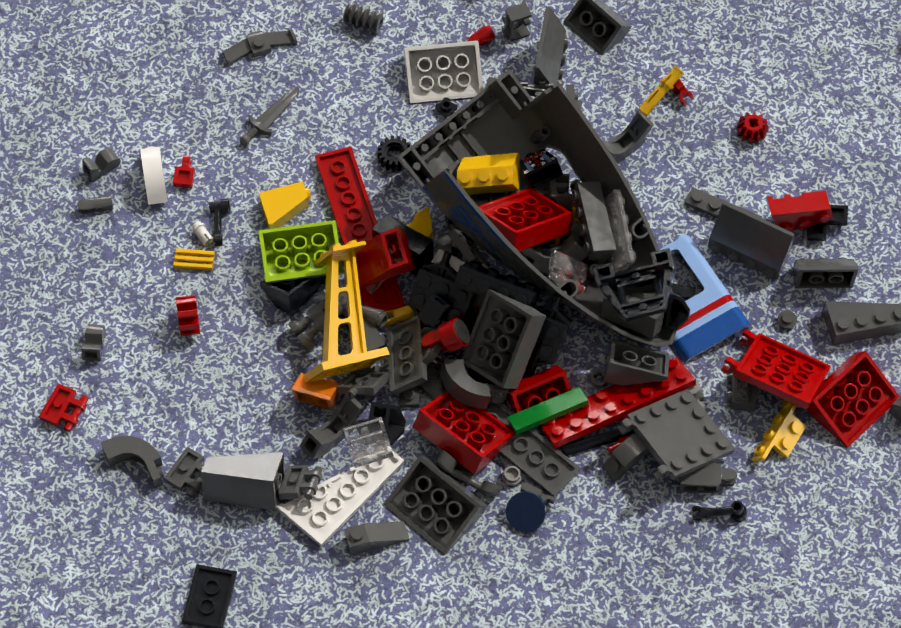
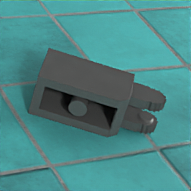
[679,462,738,493]

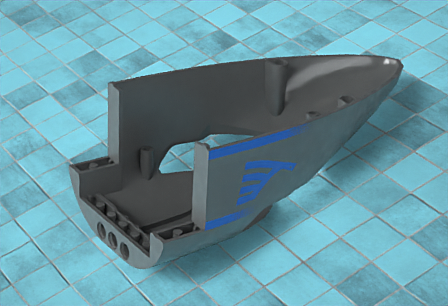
[396,69,677,347]

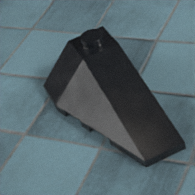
[260,276,326,314]

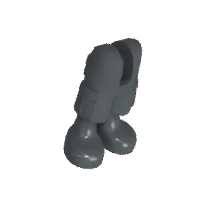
[288,299,346,351]

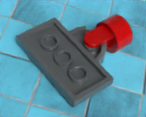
[387,315,470,395]

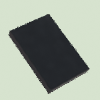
[182,564,237,628]

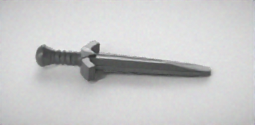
[240,87,299,146]

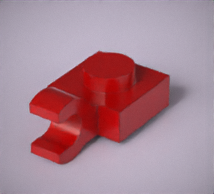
[671,79,694,106]
[173,155,195,188]

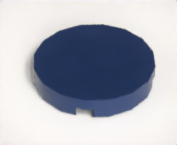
[505,491,547,532]

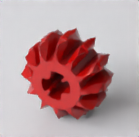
[736,112,769,144]

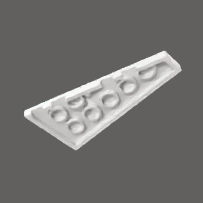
[277,448,404,547]

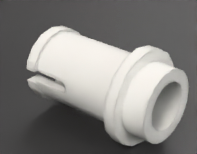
[191,221,213,246]

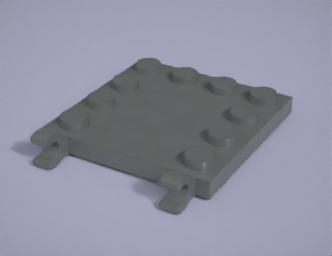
[617,389,735,481]

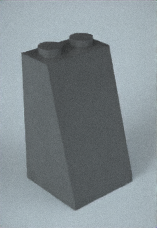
[199,452,285,510]

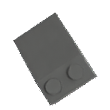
[604,339,669,386]

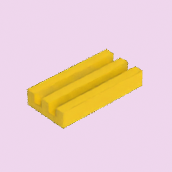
[173,248,215,271]

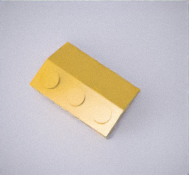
[457,153,519,195]

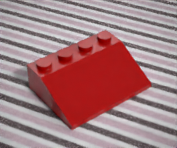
[478,188,572,251]
[807,351,900,448]
[412,391,515,474]

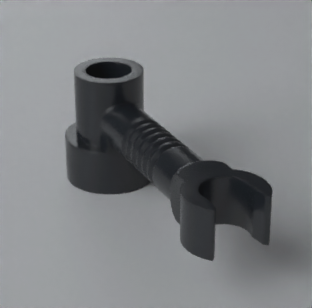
[209,198,230,246]
[692,501,747,522]

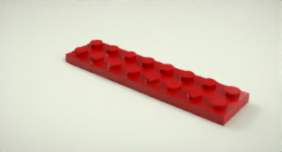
[538,357,696,449]

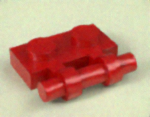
[39,383,89,432]

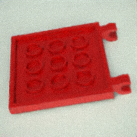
[721,329,831,410]

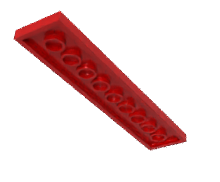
[315,146,405,311]

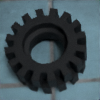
[377,136,410,172]

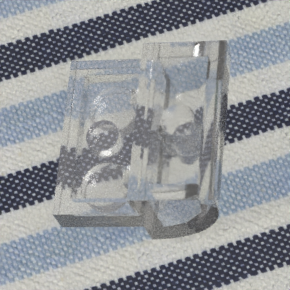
[343,417,393,468]

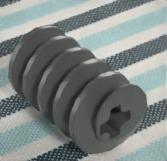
[343,1,384,34]

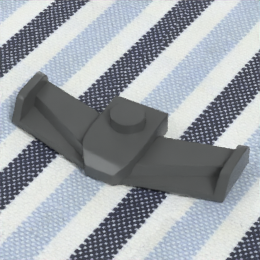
[222,29,297,66]

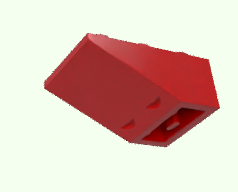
[355,227,415,288]

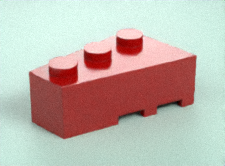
[767,190,834,232]

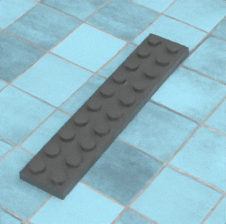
[417,353,581,498]

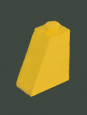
[259,181,311,229]

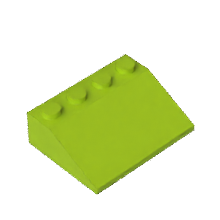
[258,220,344,284]

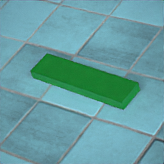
[507,387,589,435]

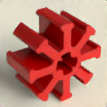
[176,295,200,337]

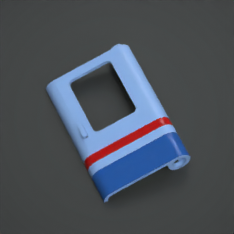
[659,235,752,364]

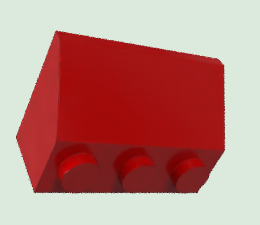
[506,365,571,414]

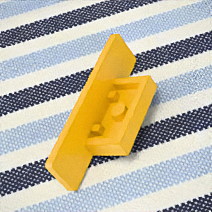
[751,400,806,462]

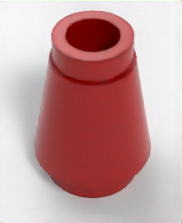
[467,25,496,46]

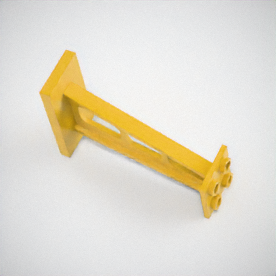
[303,240,389,383]

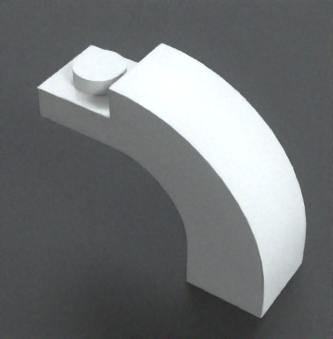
[140,146,167,205]

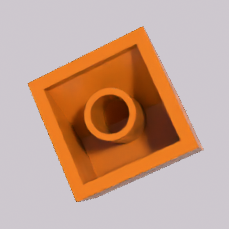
[292,373,339,411]

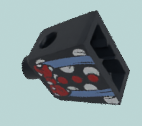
[520,149,563,189]

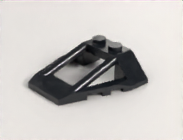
[593,248,674,322]

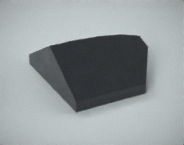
[655,289,690,332]
[365,402,406,446]

